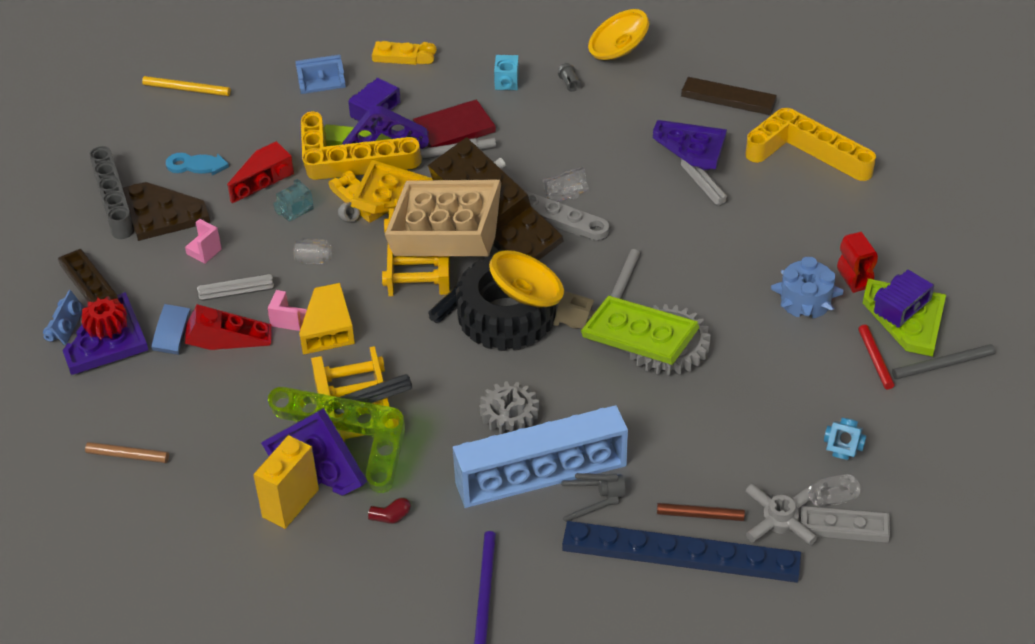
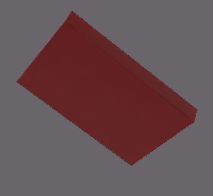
[413,99,496,148]

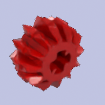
[81,296,127,340]

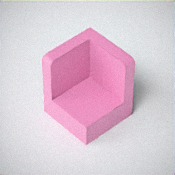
[185,219,222,264]
[268,290,307,331]

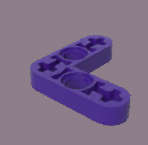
[342,106,429,149]

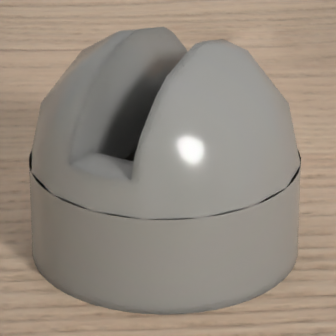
[338,202,360,222]

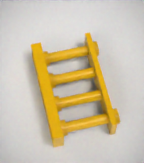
[382,208,450,296]
[311,346,400,445]

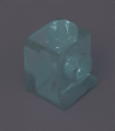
[273,179,314,222]

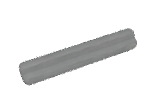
[681,159,727,206]
[197,274,274,300]

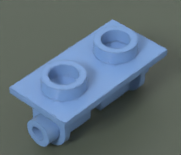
[43,290,85,345]

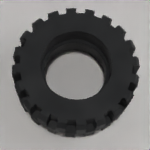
[456,255,556,351]

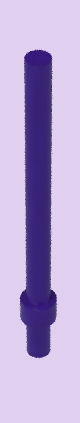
[474,531,496,644]

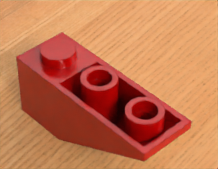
[227,141,294,204]
[185,304,271,350]

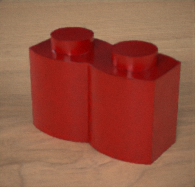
[837,231,878,293]

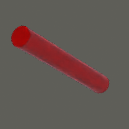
[858,325,895,390]

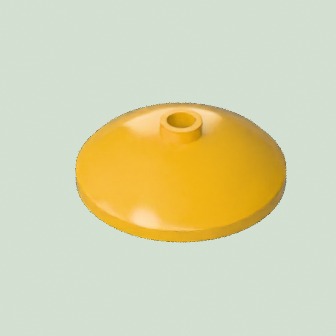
[588,9,649,60]
[489,250,564,307]

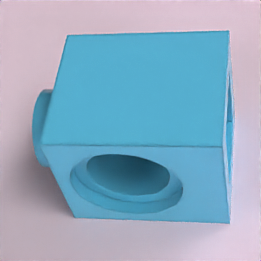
[494,55,519,90]

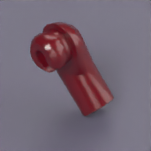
[368,497,411,524]

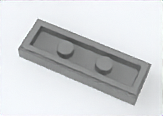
[800,506,890,543]

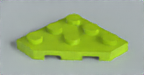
[862,279,946,357]

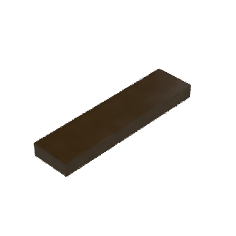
[681,77,777,115]
[58,249,118,302]

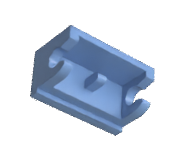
[295,55,346,94]

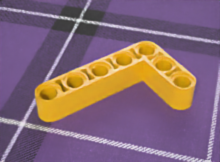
[745,108,876,181]
[301,111,422,180]

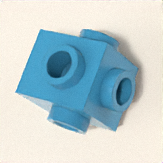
[824,417,867,460]

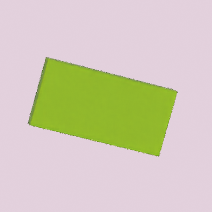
[581,295,699,365]

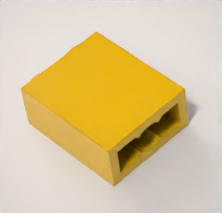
[253,435,319,529]

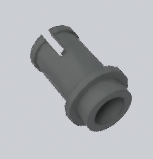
[558,63,581,92]

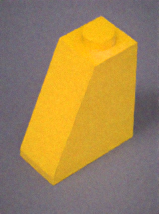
[299,283,355,355]

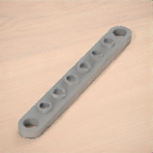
[524,190,609,241]

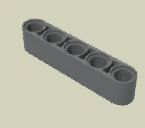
[90,146,134,239]

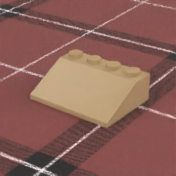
[385,180,501,256]

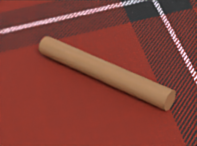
[85,442,169,463]

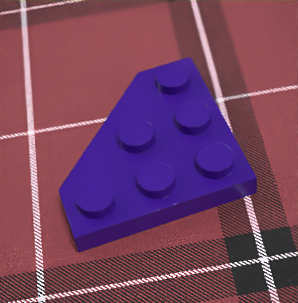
[653,120,727,170]
[62,292,148,375]
[261,408,368,496]

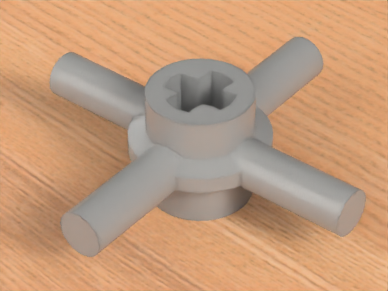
[746,484,817,546]

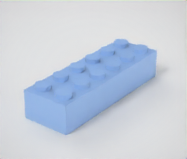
[453,405,628,508]

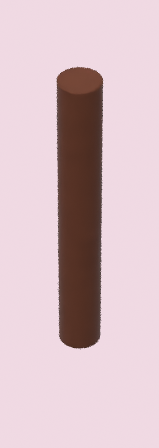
[657,503,745,521]

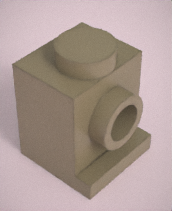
[553,291,596,329]

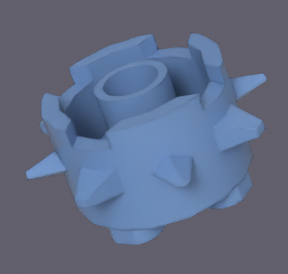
[771,257,843,318]

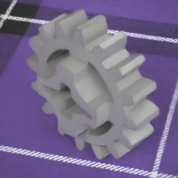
[479,381,539,434]

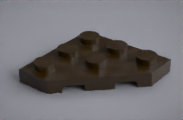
[122,182,210,241]

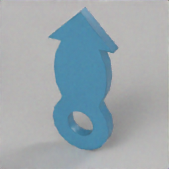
[166,153,229,176]

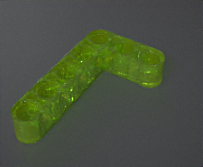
[268,387,405,493]

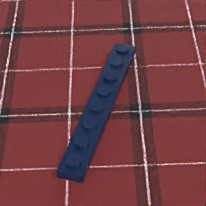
[562,521,801,583]

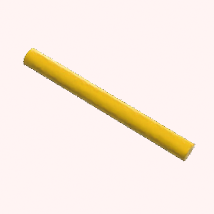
[142,76,231,96]

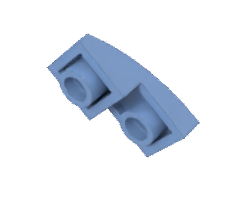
[151,304,191,355]

